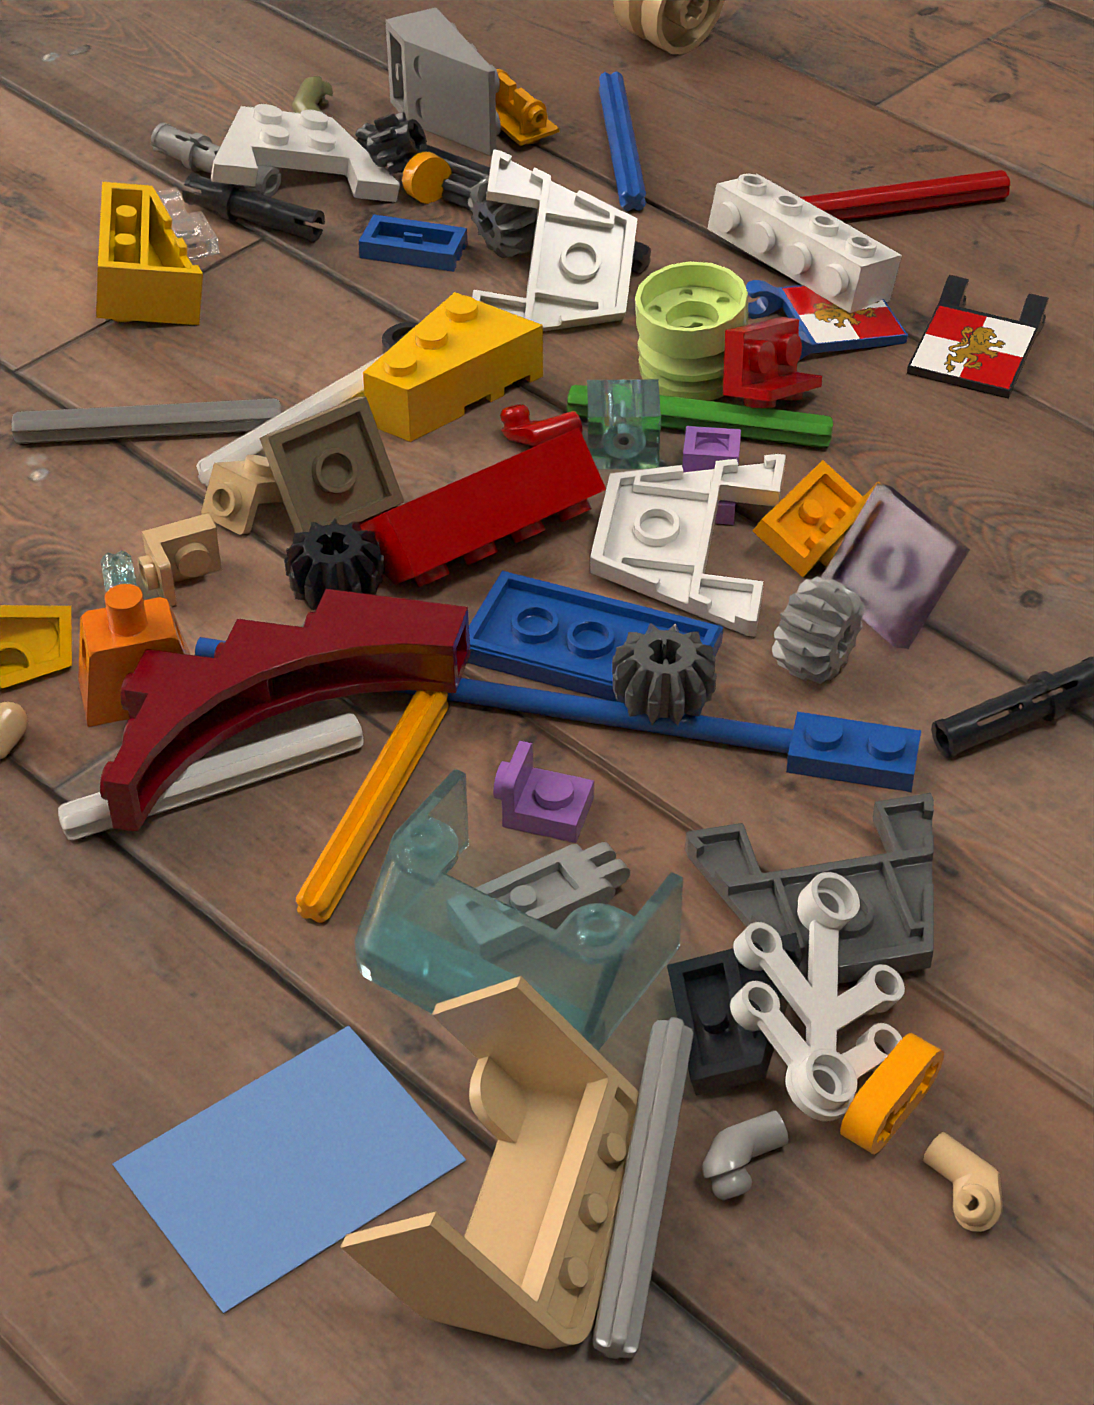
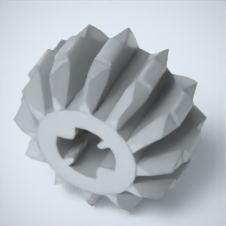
[772,576,865,684]

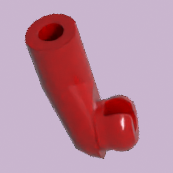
[500,404,583,447]

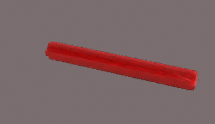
[800,170,1011,221]

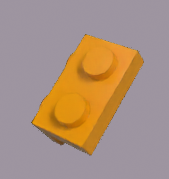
[753,460,886,577]

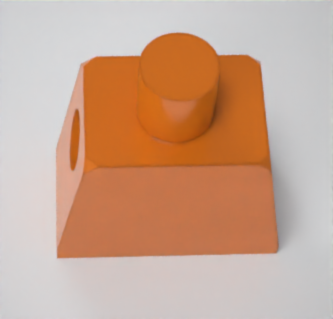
[78,584,191,727]

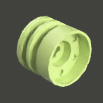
[635,261,748,401]

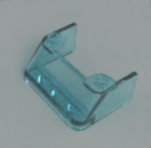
[355,768,683,1051]

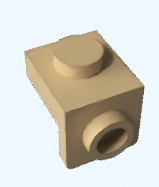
[201,455,283,535]

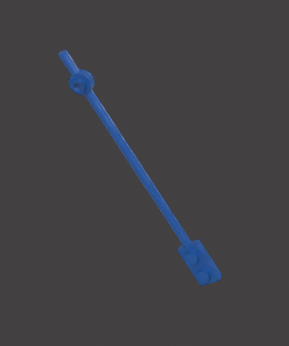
[195,637,921,792]

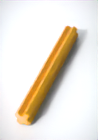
[296,691,449,923]

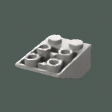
[385,7,501,156]

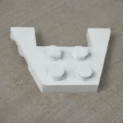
[211,104,400,202]
[472,149,637,331]
[590,454,786,637]

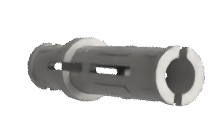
[151,122,281,197]

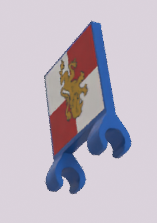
[746,280,908,360]

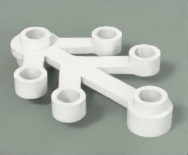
[730,872,905,1121]

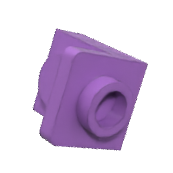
[493,741,594,843]

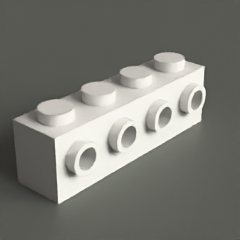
[707,174,902,313]

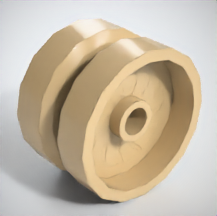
[614,0,725,54]

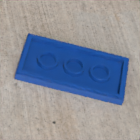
[467,571,723,702]

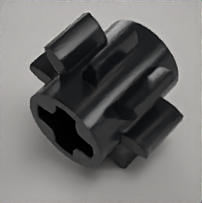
[367,112,427,175]

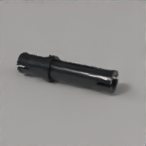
[182,173,325,242]
[931,656,1094,758]

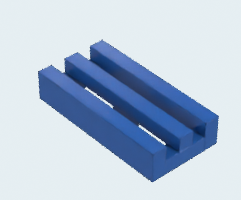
[358,215,468,272]

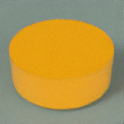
[402,152,451,204]

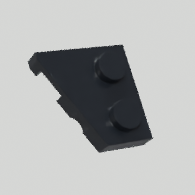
[667,932,802,1096]

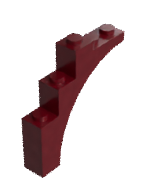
[100,589,471,832]

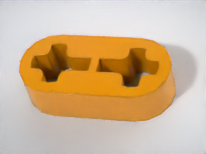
[840,1033,944,1155]

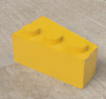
[96,182,203,325]
[363,292,543,442]

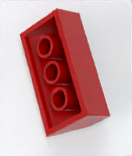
[360,427,606,587]

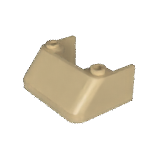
[341,976,639,1349]

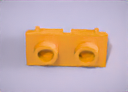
[495,69,560,146]

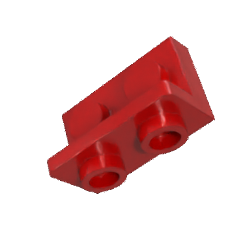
[723,317,823,408]

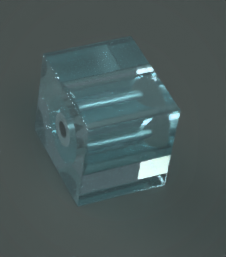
[587,379,661,469]

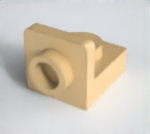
[137,513,222,607]

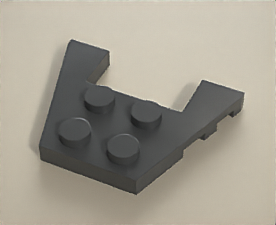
[685,793,934,984]

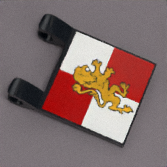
[907,275,1049,399]

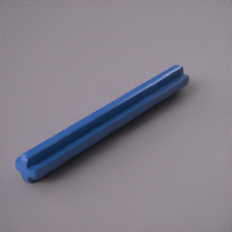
[599,71,646,212]

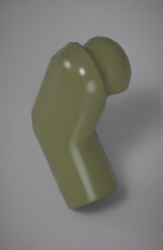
[292,76,333,113]

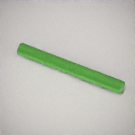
[567,384,833,448]

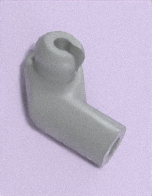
[702,1110,788,1200]

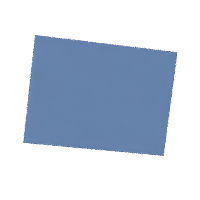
[112,1026,466,1313]

